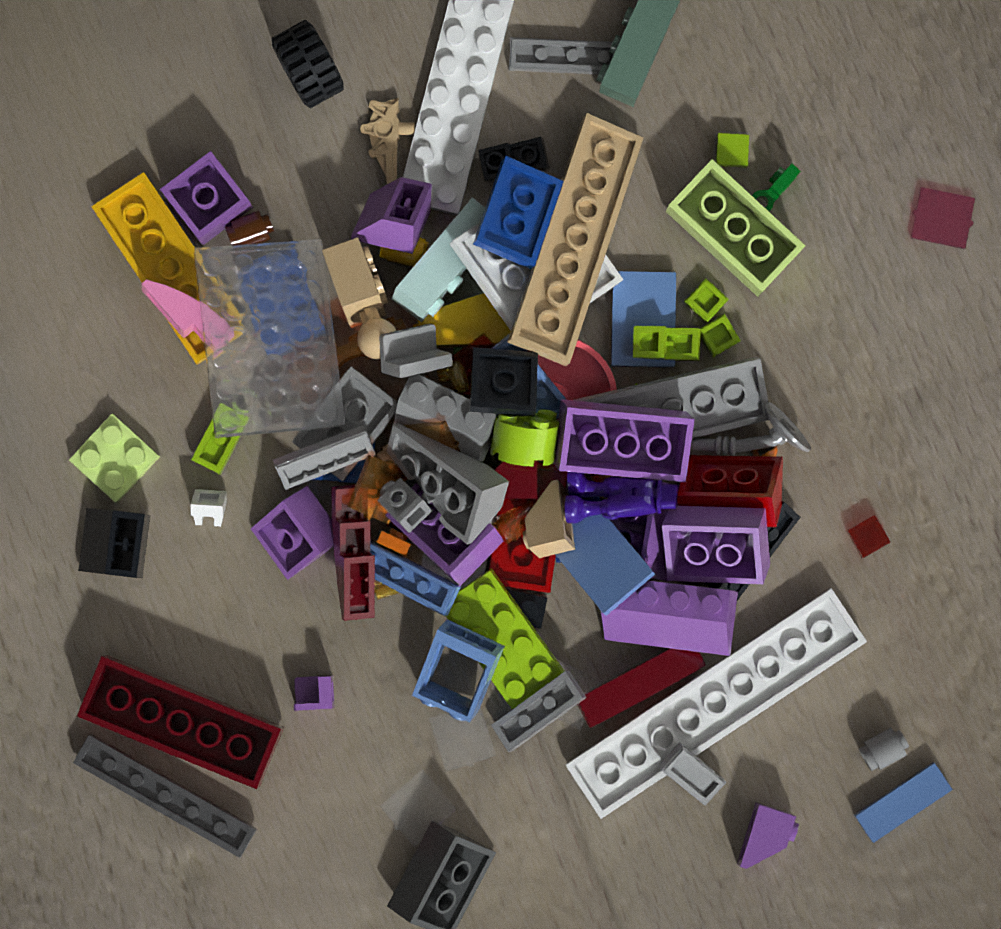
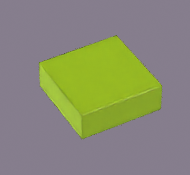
[716,133,749,168]
[684,278,729,323]
[700,314,741,358]

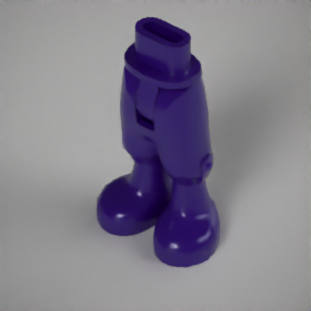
[565,472,678,524]

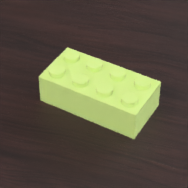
[666,159,806,297]

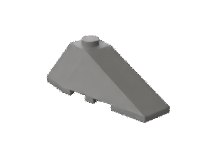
[387,423,509,545]

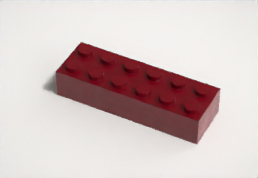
[77,655,284,790]

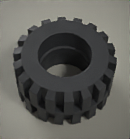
[271,20,344,109]

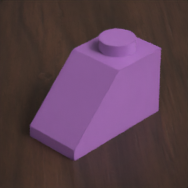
[737,802,799,869]

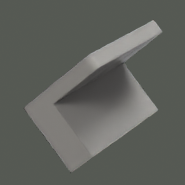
[379,324,453,378]

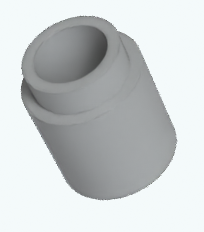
[859,727,909,771]

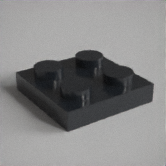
[469,347,538,417]

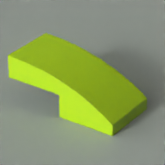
[633,326,701,361]

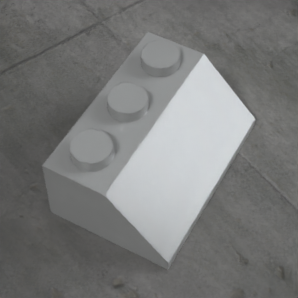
[394,374,499,463]

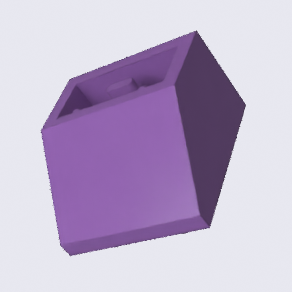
[351,177,432,254]

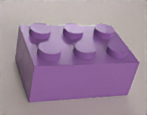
[662,506,770,584]

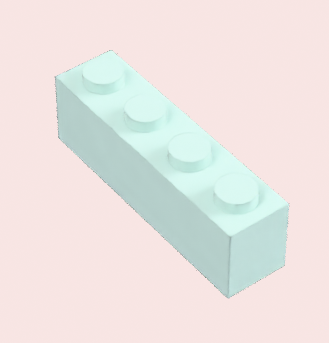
[392,198,485,323]

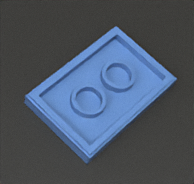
[611,271,676,368]
[555,514,655,616]

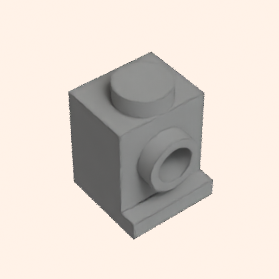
[377,478,432,533]

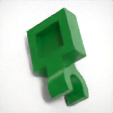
[752,163,801,212]

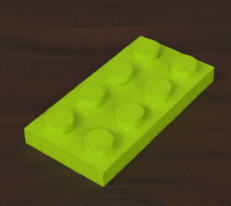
[446,568,565,709]

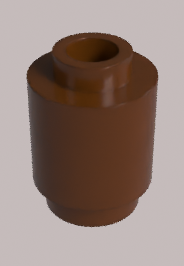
[225,210,274,251]

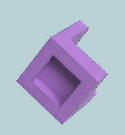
[294,675,335,711]

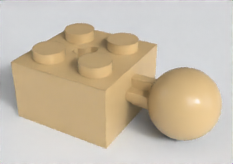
[322,237,397,359]

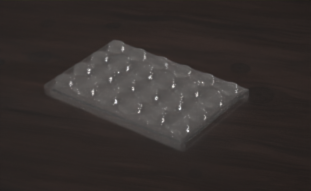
[194,239,345,438]

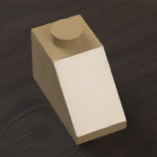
[522,480,575,558]

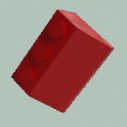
[677,455,783,527]

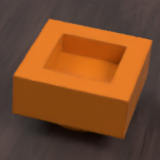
[377,528,412,556]

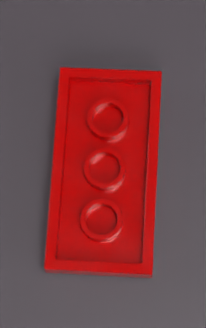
[489,462,568,593]

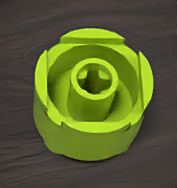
[490,410,559,466]

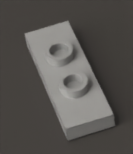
[273,425,376,490]

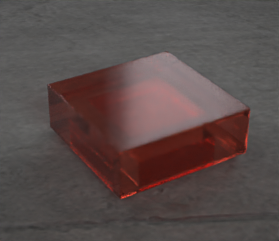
[846,515,891,558]

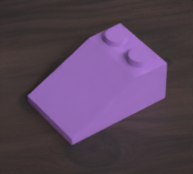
[385,483,504,586]

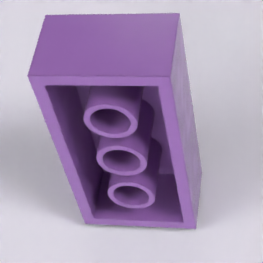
[553,399,695,482]

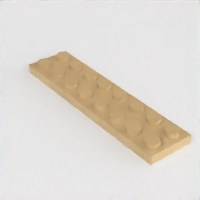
[507,113,643,366]

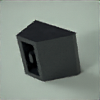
[78,508,151,578]

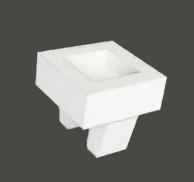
[191,489,227,527]

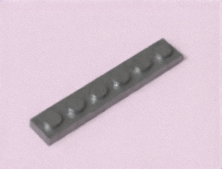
[73,734,257,858]

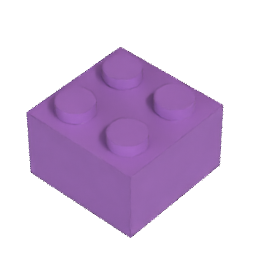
[160,151,253,245]

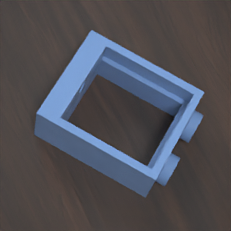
[412,619,505,722]

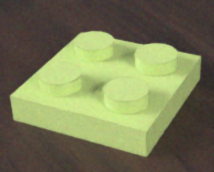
[69,413,160,503]

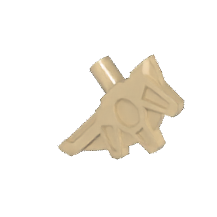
[360,98,416,184]

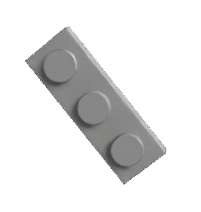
[491,671,587,752]

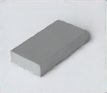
[658,742,727,805]

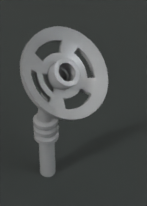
[690,402,811,456]

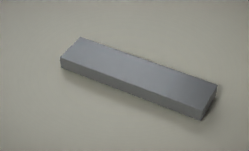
[509,37,614,75]

